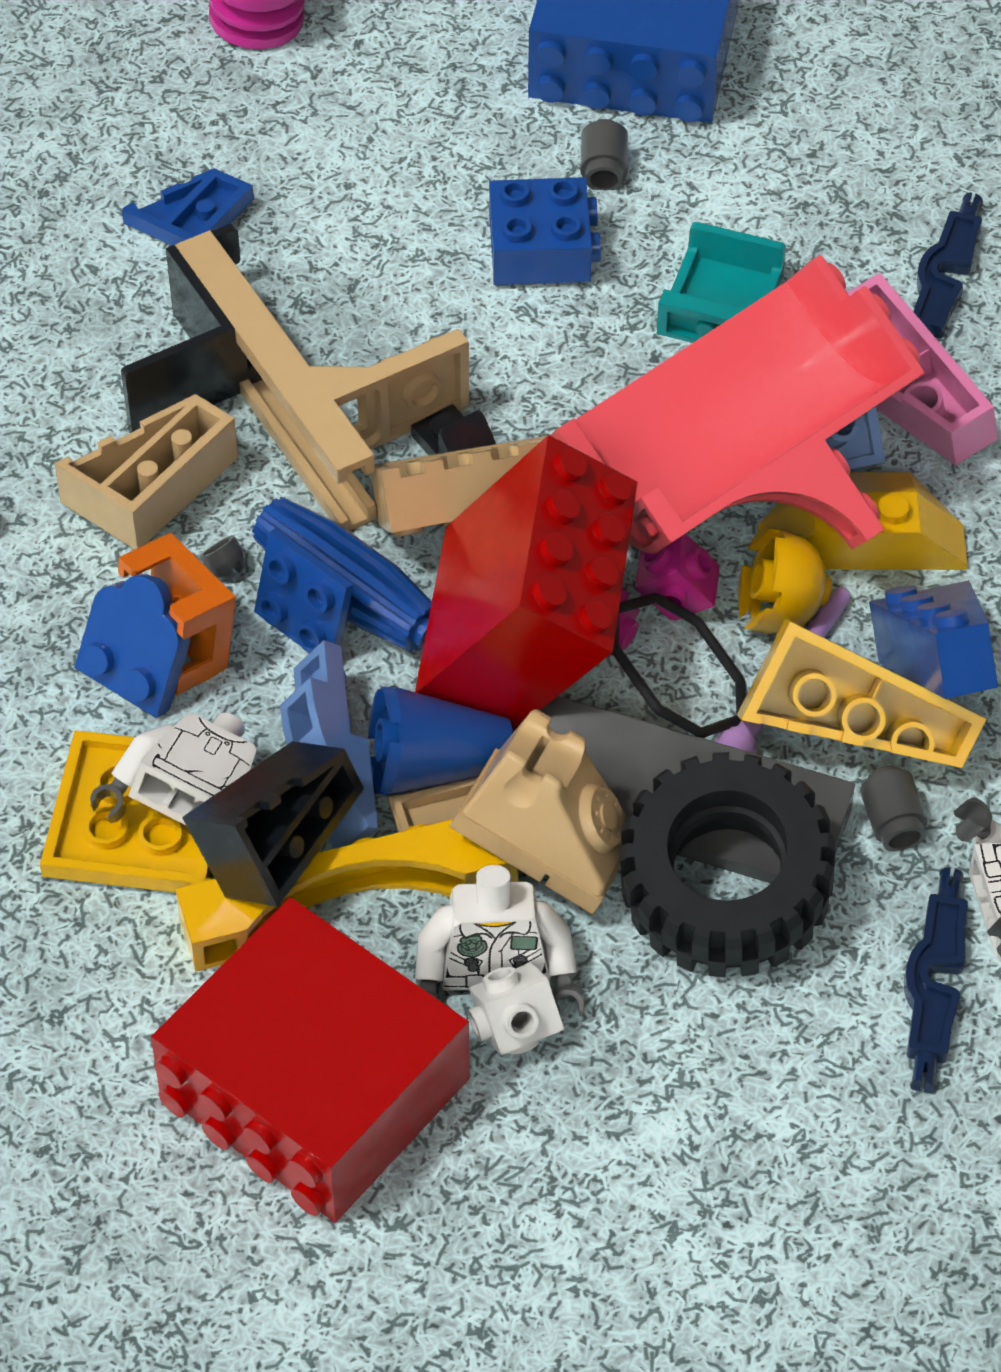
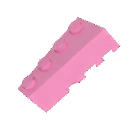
[847,273,998,465]

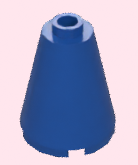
[368,686,516,795]

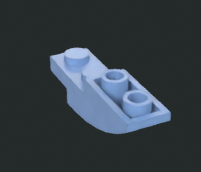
[280,640,378,849]

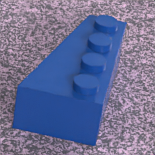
[869,580,998,699]

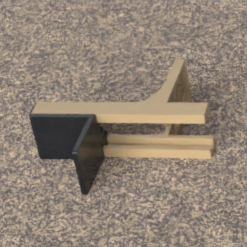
[121,224,470,531]

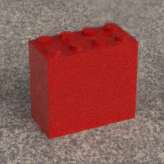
[415,435,638,729]
[151,897,470,1223]

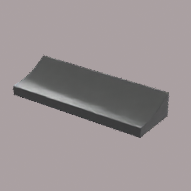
[540,696,855,883]

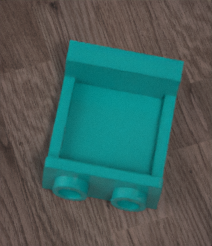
[657,222,786,343]

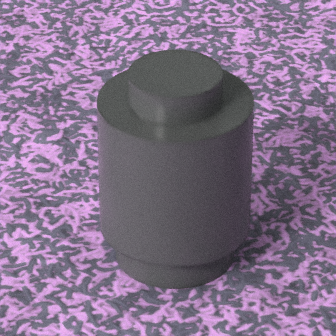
[580,119,628,190]
[860,766,928,851]

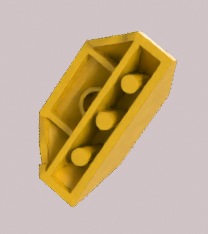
[757,472,968,570]

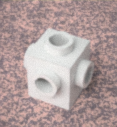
[467,962,564,1055]

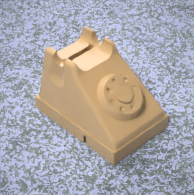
[449,709,627,915]

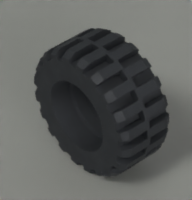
[619,752,836,977]

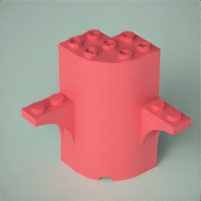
[550,255,925,554]

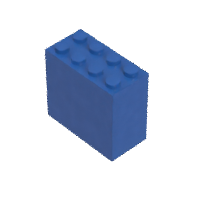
[528,0,738,123]

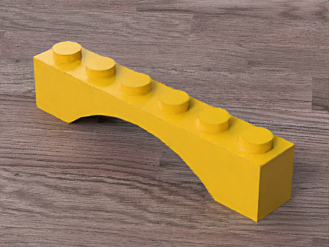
[175,819,518,972]

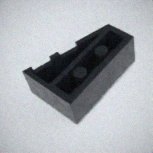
[182,741,364,907]

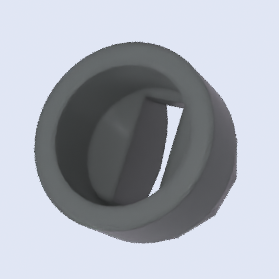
[199,535,246,580]

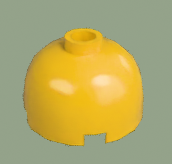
[738,526,832,634]

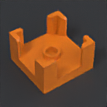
[118,532,236,696]

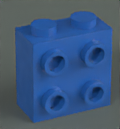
[489,177,601,285]

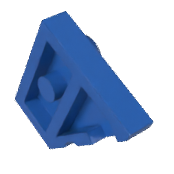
[121,168,254,246]

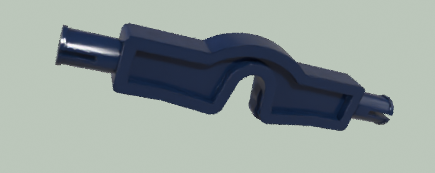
[913,192,983,338]
[904,867,968,1093]

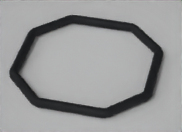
[612,593,746,738]

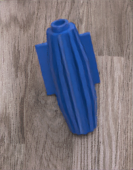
[252,497,432,653]

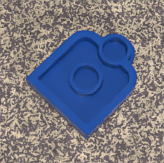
[74,574,191,718]

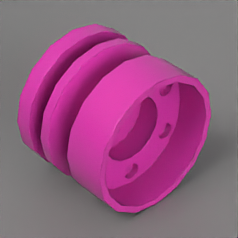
[209,0,305,49]

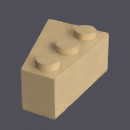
[54,394,238,550]

